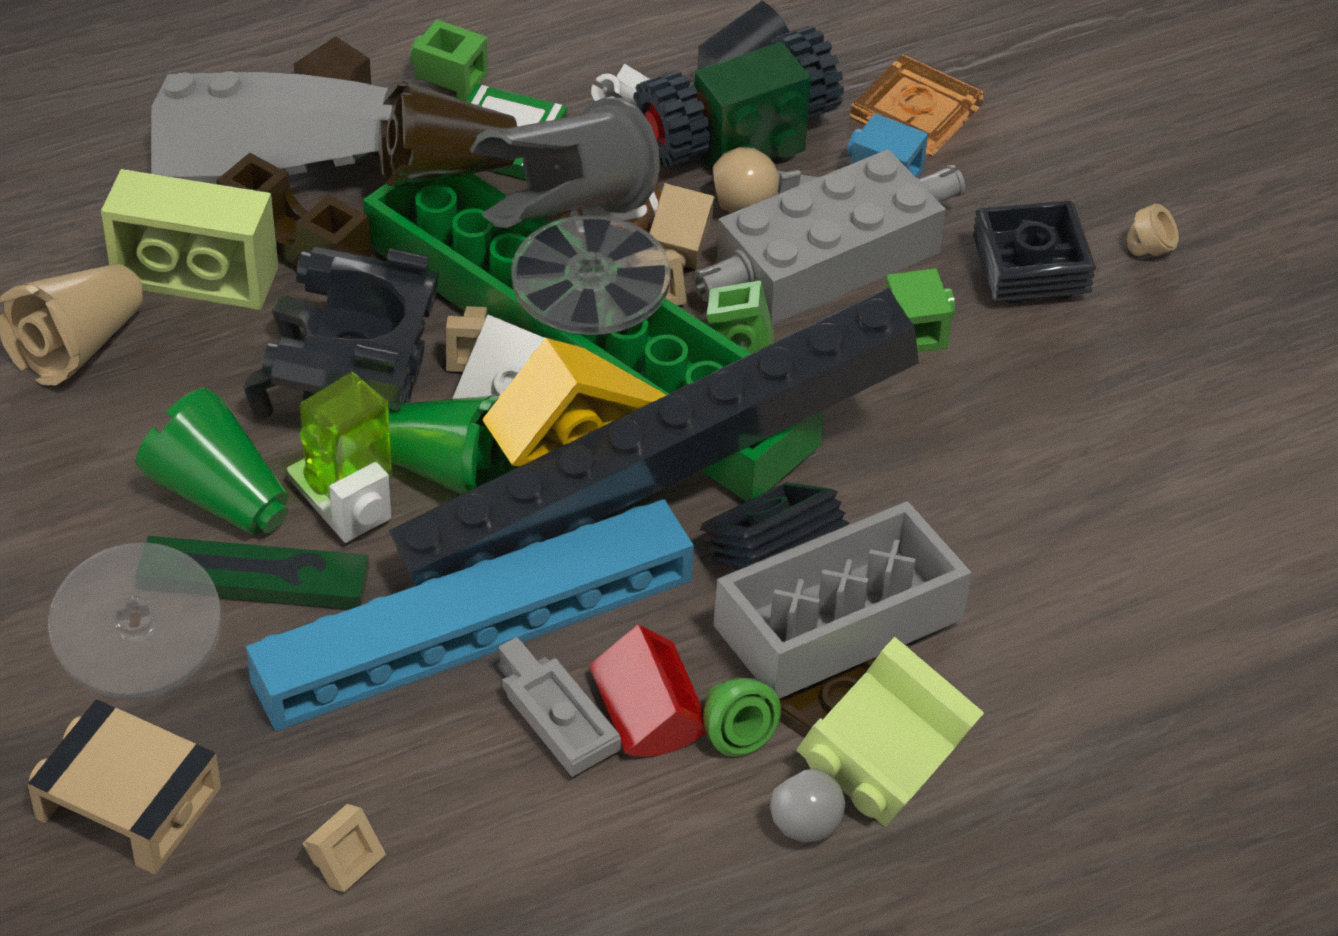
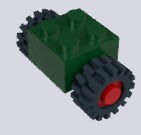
[633,26,844,172]

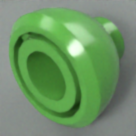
[703,678,781,757]

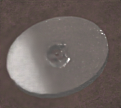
[48,543,221,698]

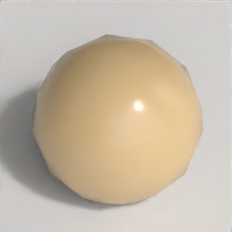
[713,147,779,214]

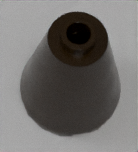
[379,83,517,187]

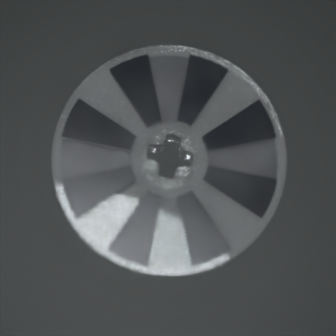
[511,215,670,335]

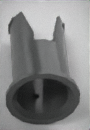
[469,97,660,228]

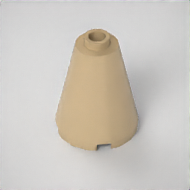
[0,264,143,385]

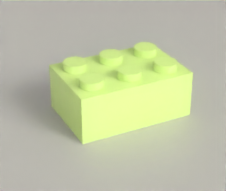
[101,169,278,310]

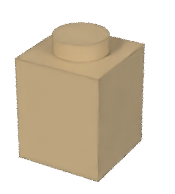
[648,183,714,270]

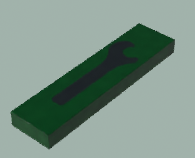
[137,536,370,609]

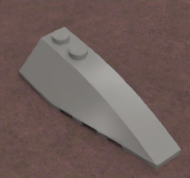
[151,71,392,184]

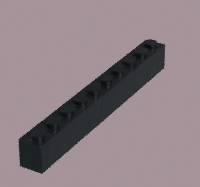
[388,287,919,586]

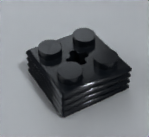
[973,200,1096,303]
[700,482,850,571]

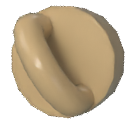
[1127,203,1179,256]

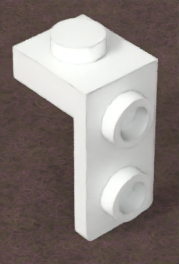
[287,447,391,543]

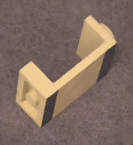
[28,699,221,875]

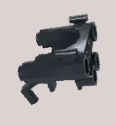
[243,246,439,419]

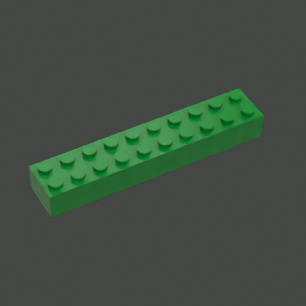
[363,174,824,501]

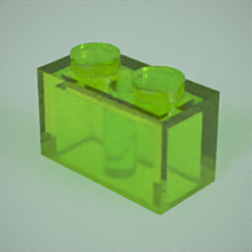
[300,371,392,499]

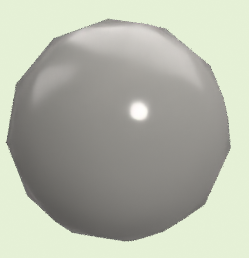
[769,768,846,843]

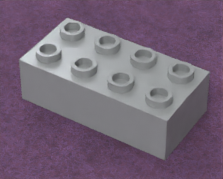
[713,501,972,699]

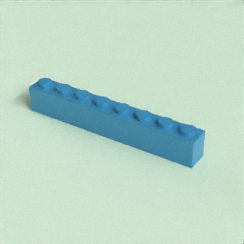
[246,499,694,732]

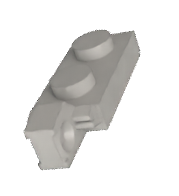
[498,637,621,777]

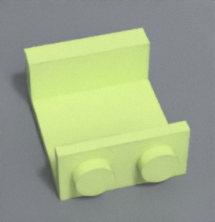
[796,637,984,828]

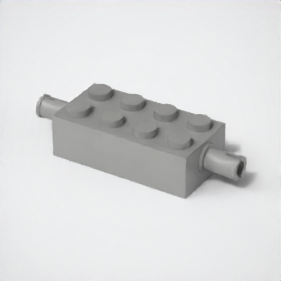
[692,149,965,325]

